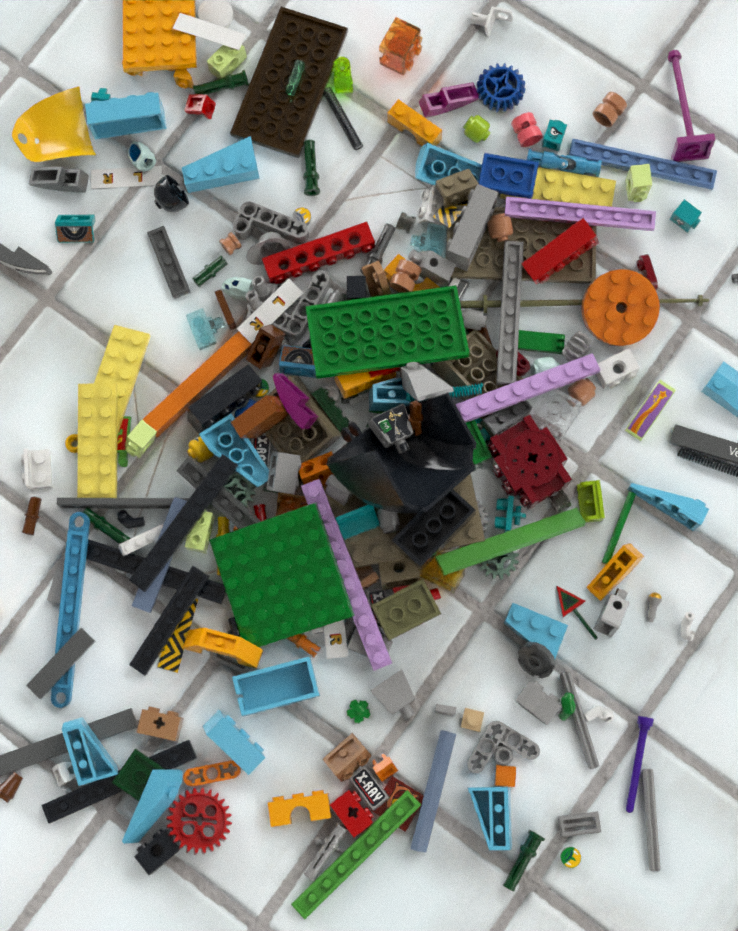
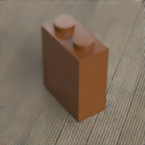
[231,395,289,438]

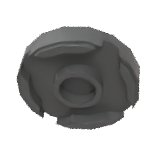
[517,642,556,679]

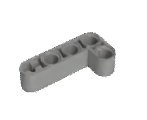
[233,201,309,244]
[272,270,330,340]

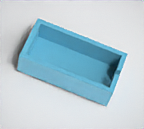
[85,92,167,140]
[232,657,320,717]

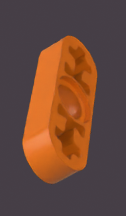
[183,760,241,787]

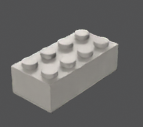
[445,184,499,271]

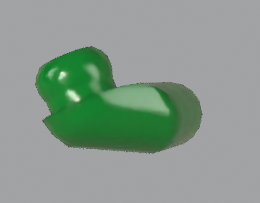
[558,692,576,721]

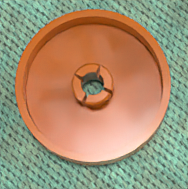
[581,269,660,346]

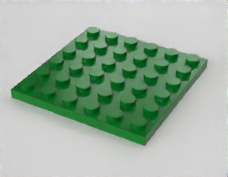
[209,502,355,647]

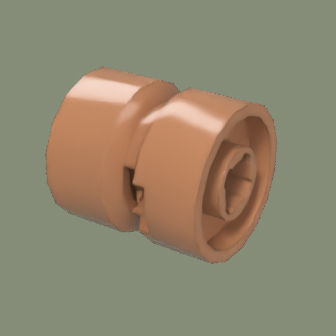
[593,92,627,128]
[389,259,422,293]

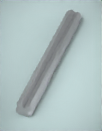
[560,672,599,769]
[642,769,661,872]

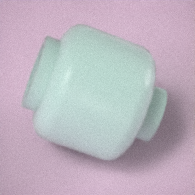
[530,357,559,376]

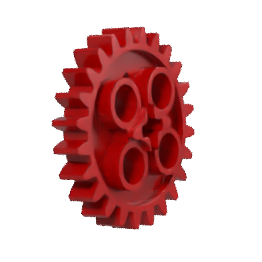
[166,787,232,855]

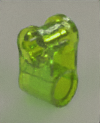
[334,56,353,94]

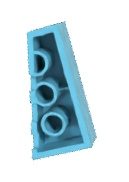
[182,136,260,193]

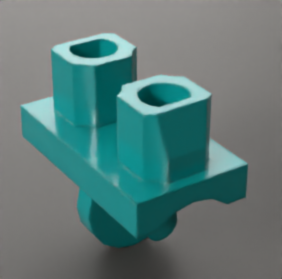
[494,496,526,533]

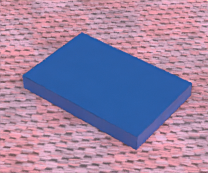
[478,153,539,199]

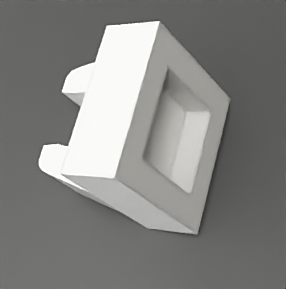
[52,761,76,787]

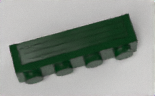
[312,387,350,432]

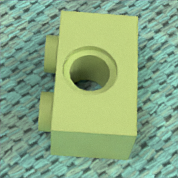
[207,45,247,79]
[625,164,652,202]
[125,420,157,458]
[184,512,215,554]

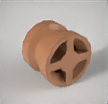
[219,232,242,255]

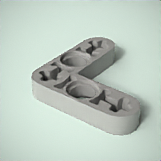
[467,721,540,773]

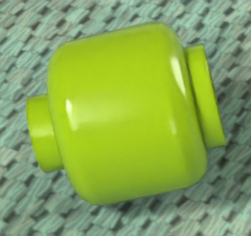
[463,115,491,143]

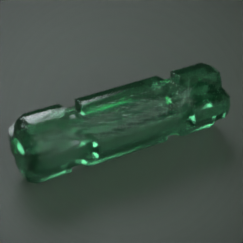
[285,60,305,96]

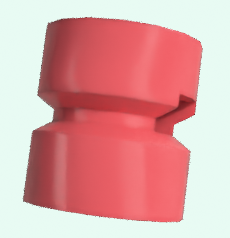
[511,112,543,147]

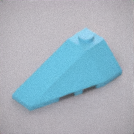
[415,143,482,185]
[701,362,738,417]
[199,414,269,488]
[627,483,709,531]
[122,769,183,844]

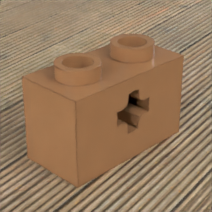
[137,706,184,741]

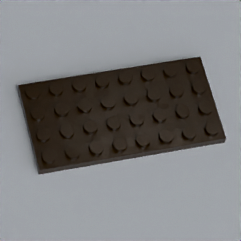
[230,6,348,158]

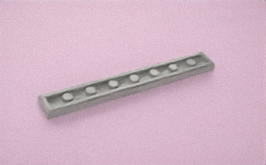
[496,241,524,386]

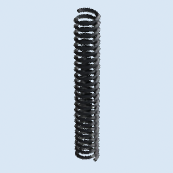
[324,87,363,150]
[677,447,738,477]

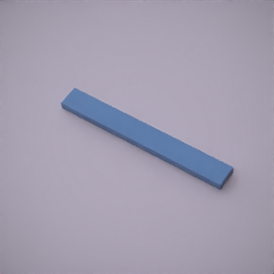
[569,139,717,190]

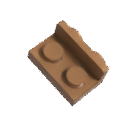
[362,261,391,297]
[323,733,372,782]

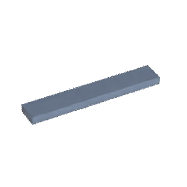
[132,497,187,613]
[411,730,456,853]

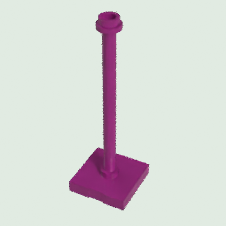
[668,50,716,162]

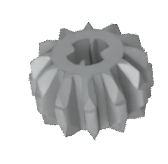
[562,331,593,362]

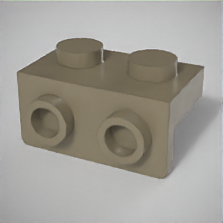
[435,168,478,208]

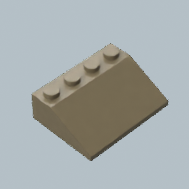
[431,329,523,420]
[265,376,342,463]

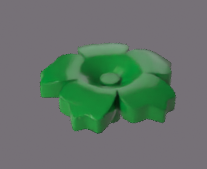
[347,699,371,724]

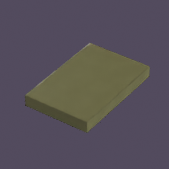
[371,579,441,641]

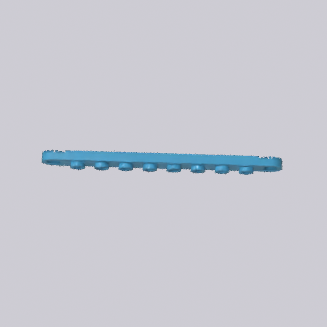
[51,512,90,708]

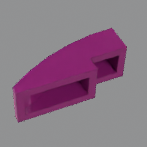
[419,82,479,118]
[273,373,318,429]

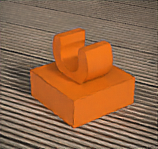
[372,754,398,781]

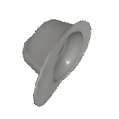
[246,232,290,265]

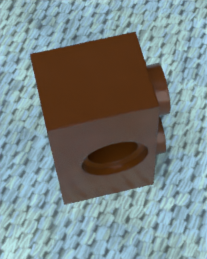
[246,324,286,370]

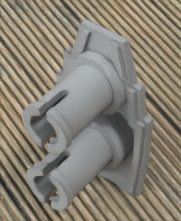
[246,276,278,318]

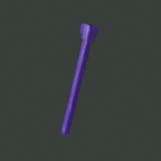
[626,716,654,813]

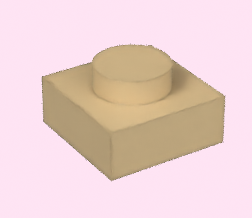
[461,708,485,732]

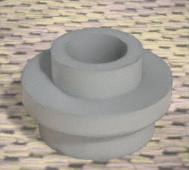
[493,745,513,766]

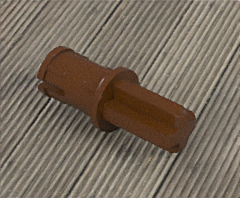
[408,400,423,436]
[21,497,42,535]

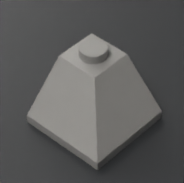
[400,362,453,401]

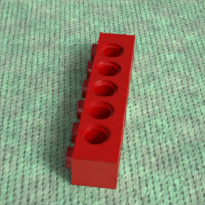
[262,222,375,284]

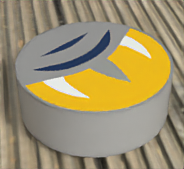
[293,207,311,225]

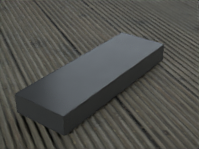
[480,400,534,437]

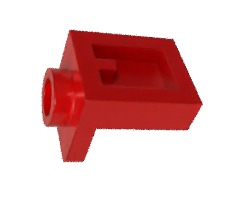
[184,94,216,119]

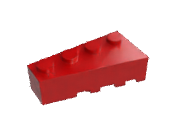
[521,218,599,285]

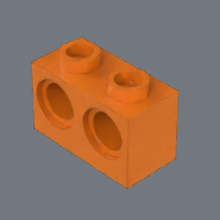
[298,451,333,486]

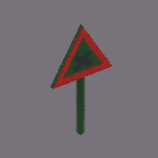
[556,586,598,640]

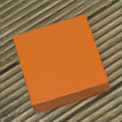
[495,765,516,787]

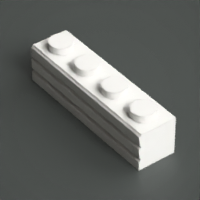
[118,524,164,556]

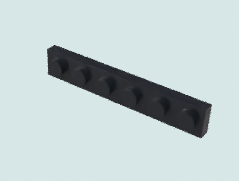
[129,566,210,676]

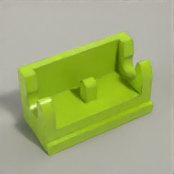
[576,480,605,523]

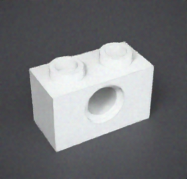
[596,348,640,389]

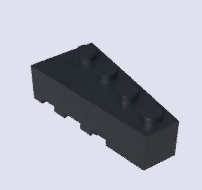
[187,364,263,434]

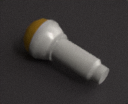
[647,592,662,623]

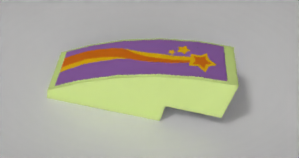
[625,380,676,441]

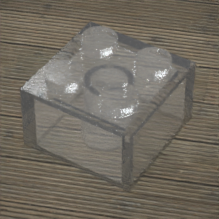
[528,389,582,442]

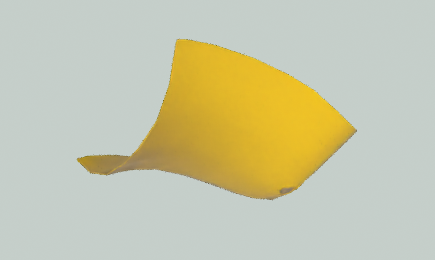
[12,86,96,162]

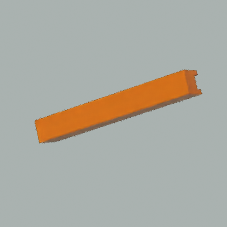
[142,331,254,438]

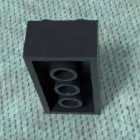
[392,489,476,571]

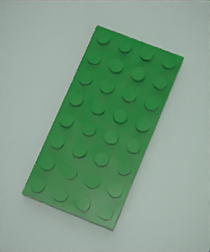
[306,285,470,379]

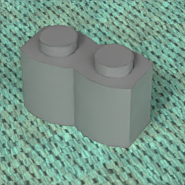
[515,681,562,725]

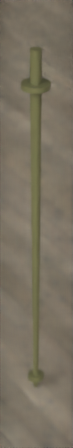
[460,295,709,314]

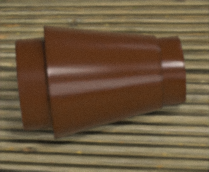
[0,772,23,803]

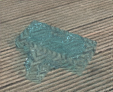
[410,223,446,256]
[186,308,226,350]

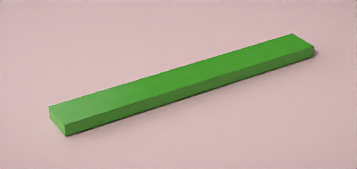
[435,507,585,576]
[291,790,421,920]

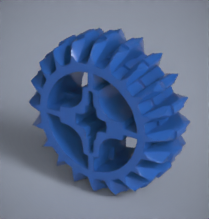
[476,63,526,112]

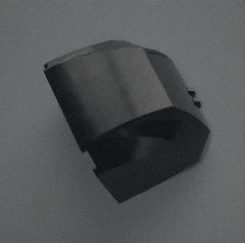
[327,392,477,513]

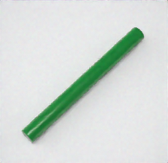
[602,492,636,565]

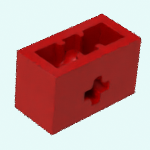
[330,789,374,837]

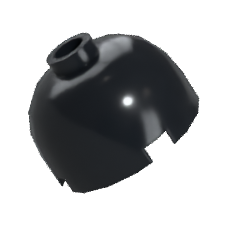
[154,175,189,212]

